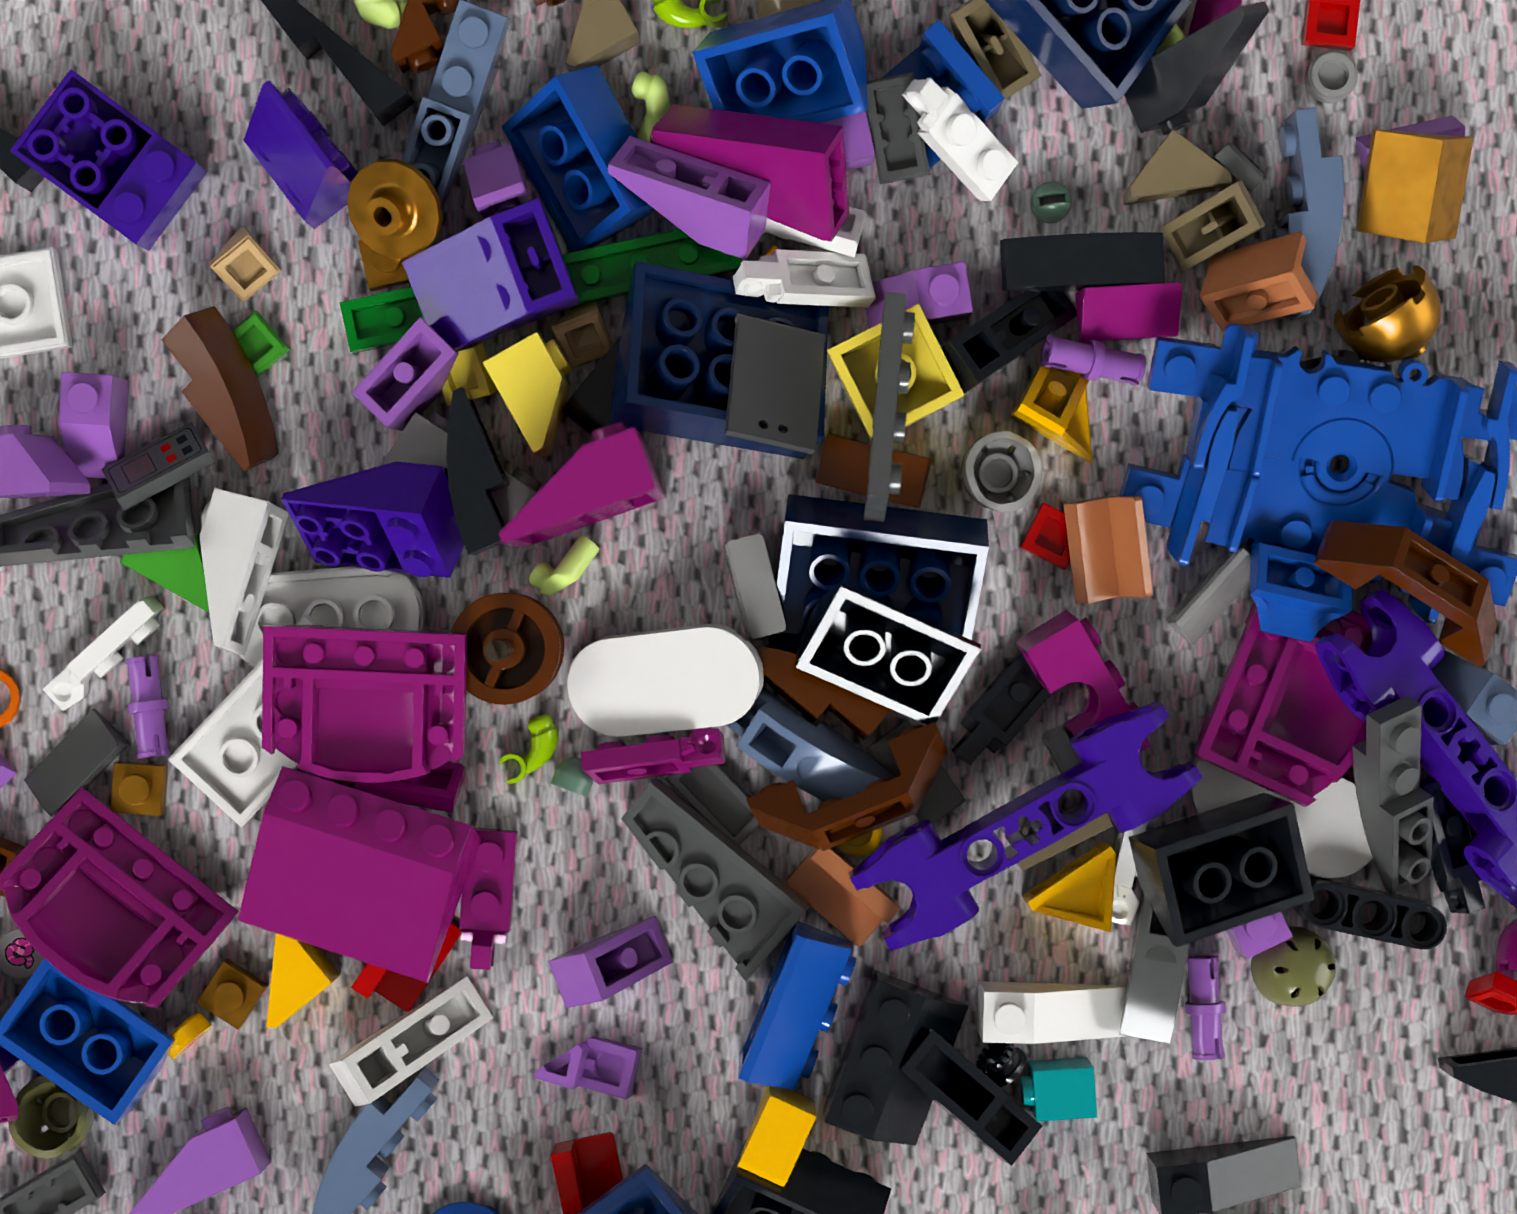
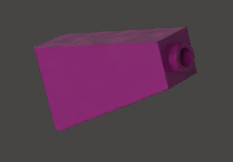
[650,104,849,242]

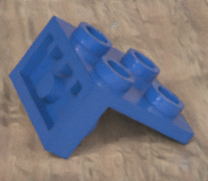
[880,20,1005,169]

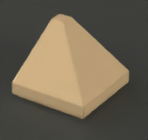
[209,225,281,302]
[551,301,613,369]

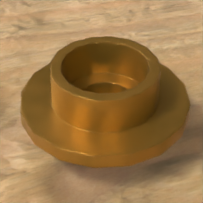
[347,159,443,259]

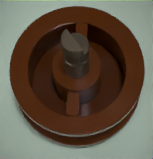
[451,593,565,705]

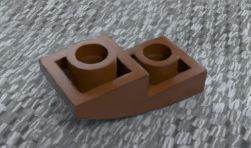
[815,434,932,508]

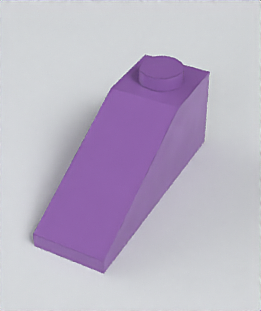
[608,136,771,260]
[129,1107,271,1214]

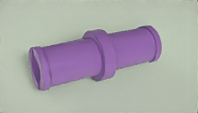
[1040,335,1146,386]
[125,655,171,759]
[1185,955,1226,1060]

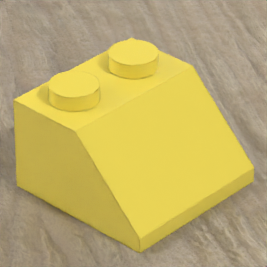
[827,304,965,441]
[483,332,573,459]

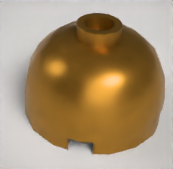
[1334,266,1441,362]

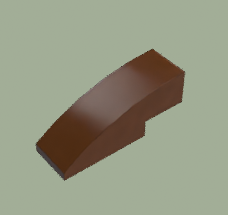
[162,306,279,471]
[754,646,892,740]

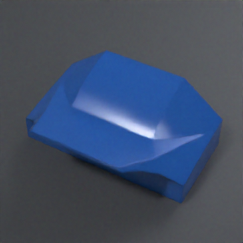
[1250,543,1353,642]

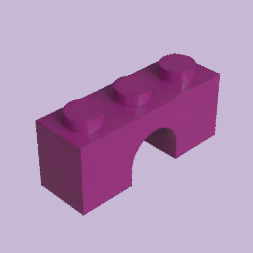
[1015,610,1151,753]

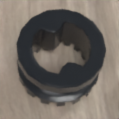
[976,1043,1027,1087]

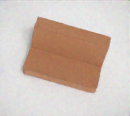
[1200,231,1318,332]
[1064,496,1153,604]
[786,847,901,946]

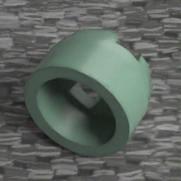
[1030,181,1072,223]
[550,757,593,797]

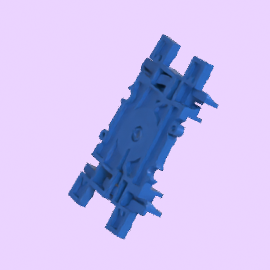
[1119,323,1517,624]

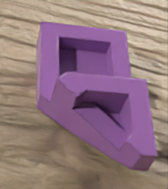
[534,1036,643,1100]

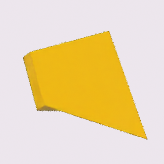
[1010,364,1093,465]
[1021,841,1117,933]

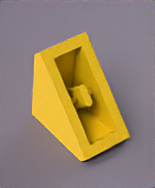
[266,934,340,1028]
[737,1085,817,1187]

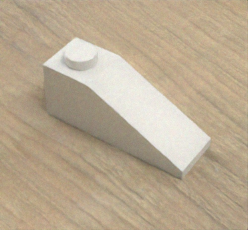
[199,488,289,656]
[329,976,493,1106]
[977,981,1126,1044]

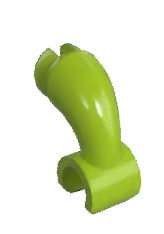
[652,0,728,29]
[498,713,559,784]

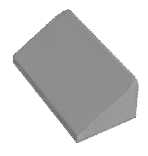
[723,533,786,640]
[1167,548,1251,645]

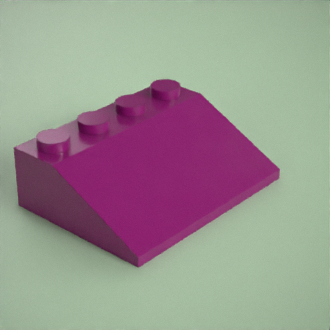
[499,422,666,548]
[238,766,481,983]

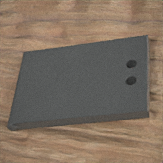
[725,313,827,454]

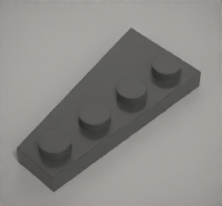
[863,292,915,522]
[0,476,195,567]
[621,777,810,981]

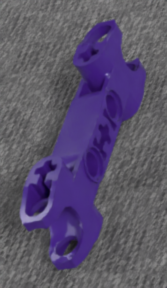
[1315,589,1517,908]
[848,701,1203,951]

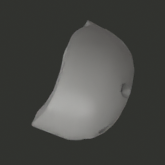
[961,431,1042,513]

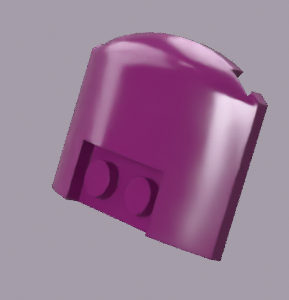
[1194,601,1371,807]
[262,625,467,783]
[0,787,239,1008]

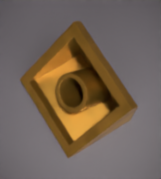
[1356,129,1474,243]

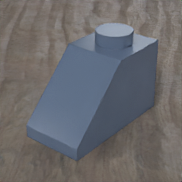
[1431,650,1517,745]

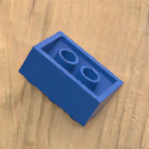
[692,0,868,123]
[501,65,655,252]
[738,921,857,1090]
[0,959,176,1125]

